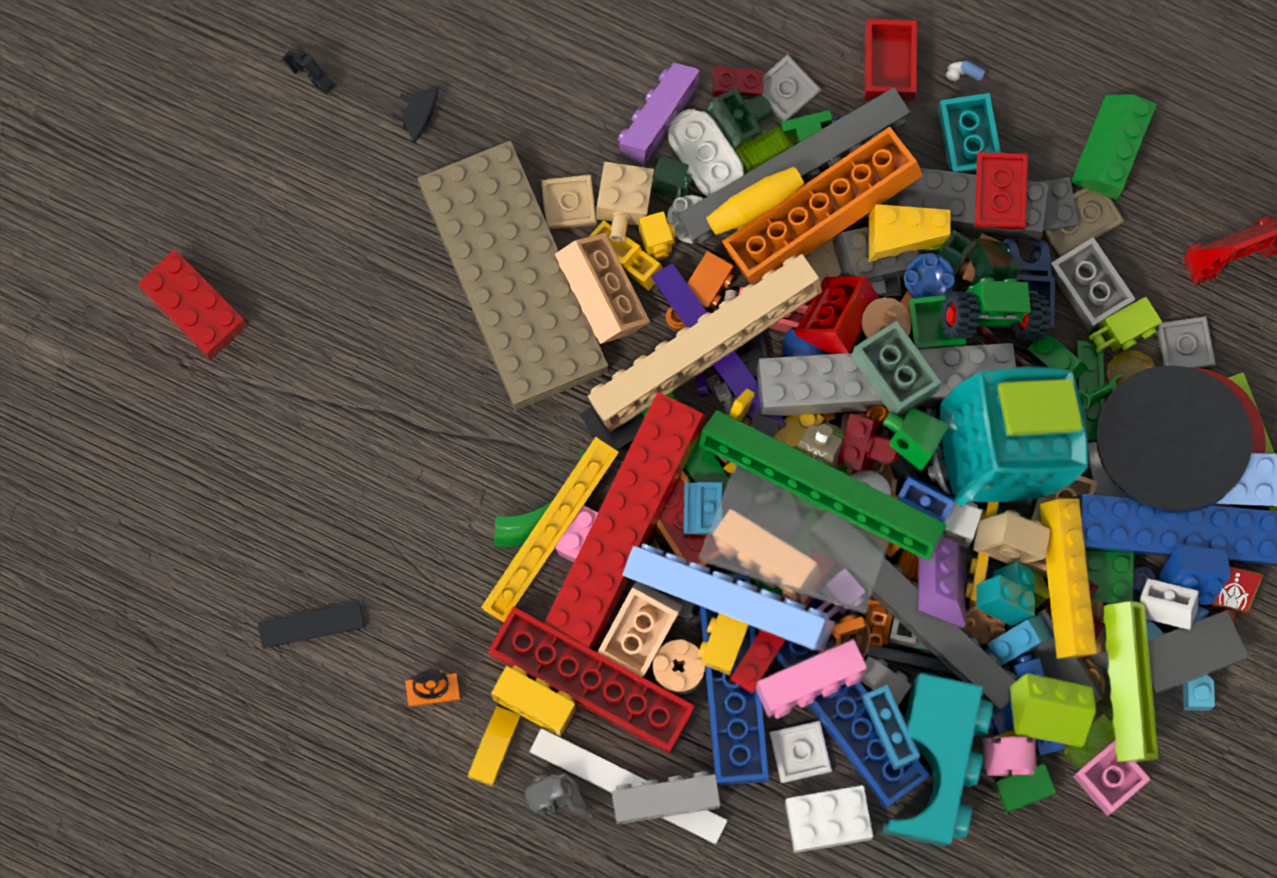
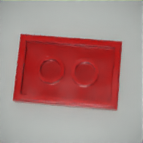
[974,152,1028,230]

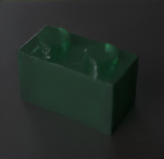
[652,155,692,200]

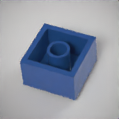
[1159,544,1231,605]

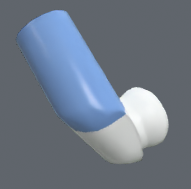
[946,61,985,81]

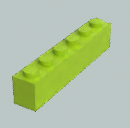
[1103,601,1158,763]

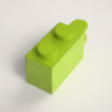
[1088,297,1162,353]

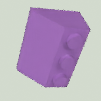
[918,537,966,628]

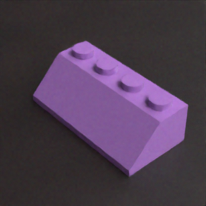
[618,63,699,166]

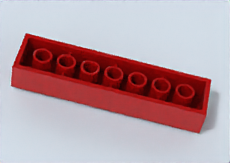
[488,607,695,755]

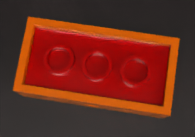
[655,470,724,568]

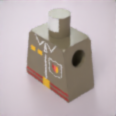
[795,424,843,470]

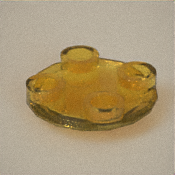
[1107,350,1155,386]

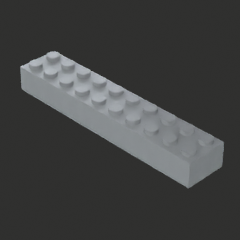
[756,343,1016,417]

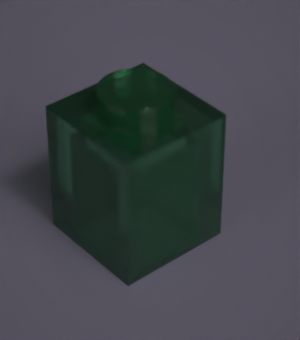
[937,230,975,276]

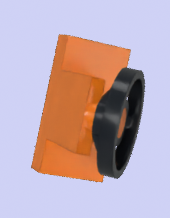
[405,670,460,707]

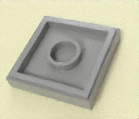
[759,55,821,122]
[1156,316,1216,369]

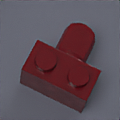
[837,414,901,471]

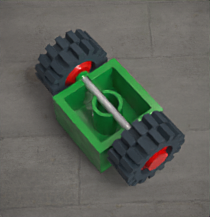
[941,278,1052,341]

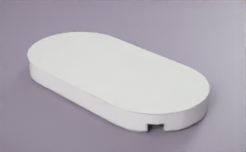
[668,109,744,196]

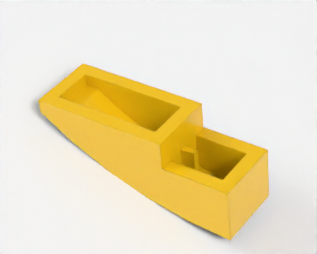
[589,220,663,291]
[468,706,521,787]

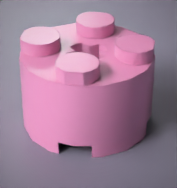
[983,737,1036,776]

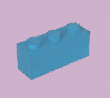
[862,685,920,770]

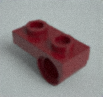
[712,66,764,98]

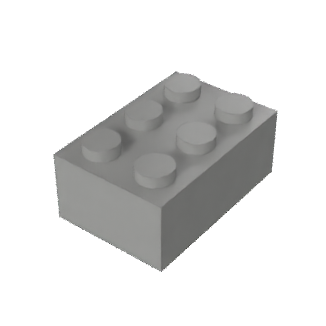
[1051,237,1135,333]

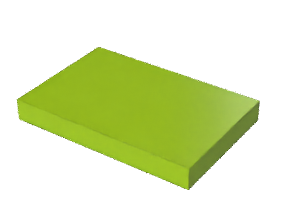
[997,380,1083,436]

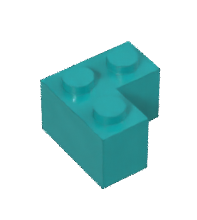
[976,561,1035,626]

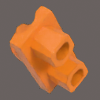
[865,596,892,646]

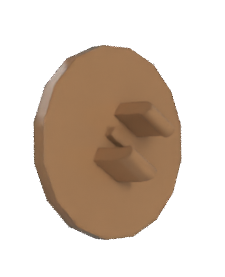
[861,297,911,338]

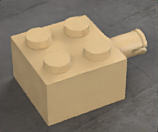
[596,162,654,242]
[973,511,1051,564]

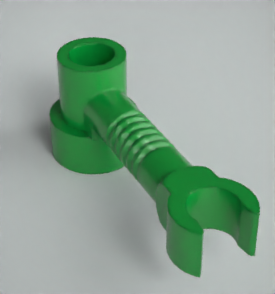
[1079,374,1123,411]

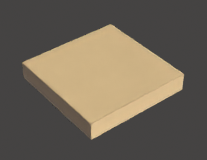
[541,175,597,230]

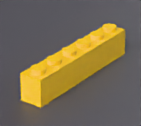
[1039,499,1097,659]

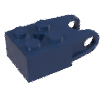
[995,239,1055,328]

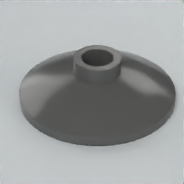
[928,445,953,496]

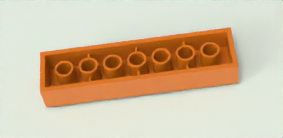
[722,127,923,285]

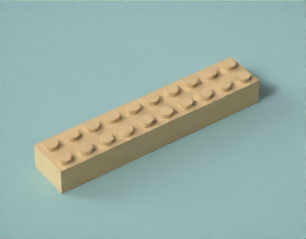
[588,254,822,433]

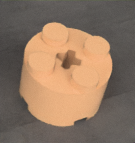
[653,640,705,695]

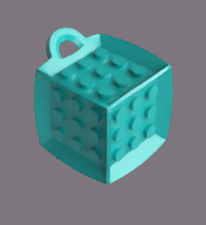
[940,367,1088,506]

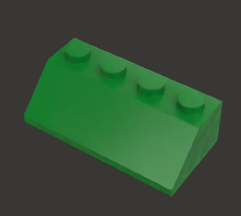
[1071,95,1156,200]

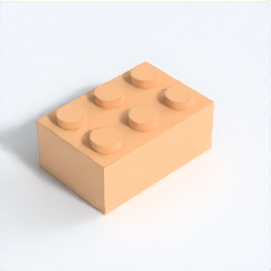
[597,581,683,677]

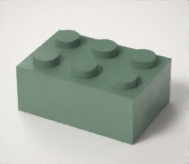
[851,321,942,416]

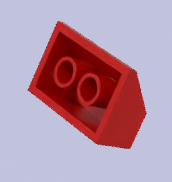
[794,276,879,353]

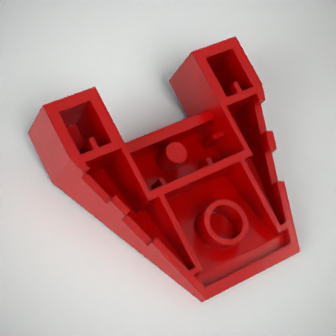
[1183,216,1277,285]

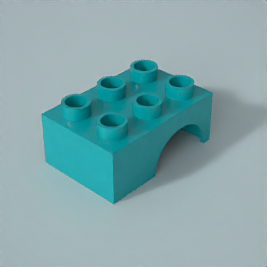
[882,674,993,847]

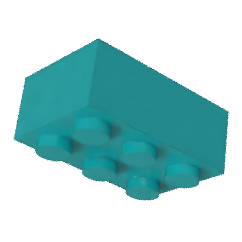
[938,93,1001,175]

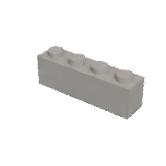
[612,771,720,825]

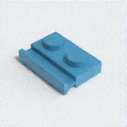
[684,482,722,535]

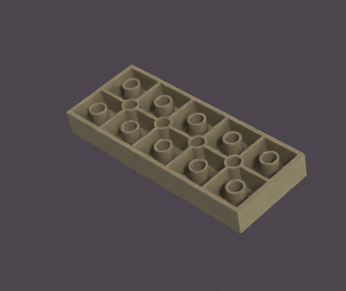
[418,140,608,411]

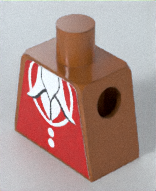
[1209,567,1263,624]

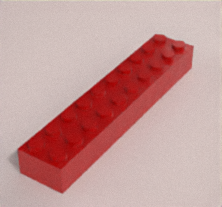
[544,392,709,647]

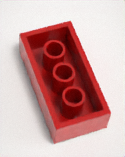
[137,249,247,360]

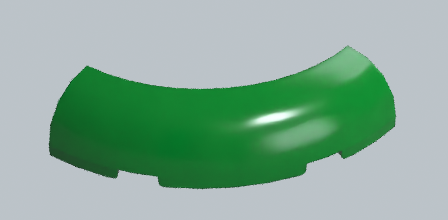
[494,450,603,548]

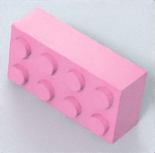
[756,639,867,719]

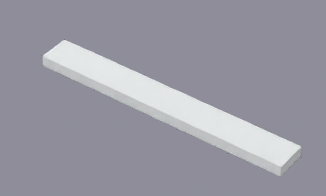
[530,729,727,844]

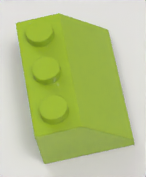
[1010,674,1096,747]

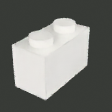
[1140,579,1198,630]

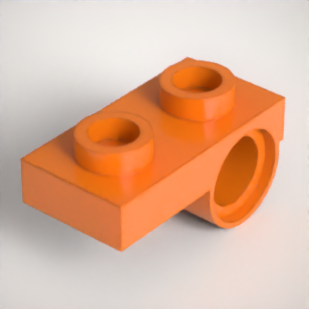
[817,615,865,654]

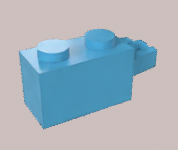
[984,615,1054,666]

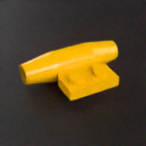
[706,166,804,235]

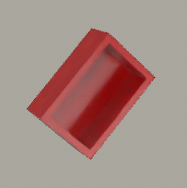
[864,19,917,101]

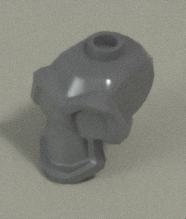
[525,774,592,818]

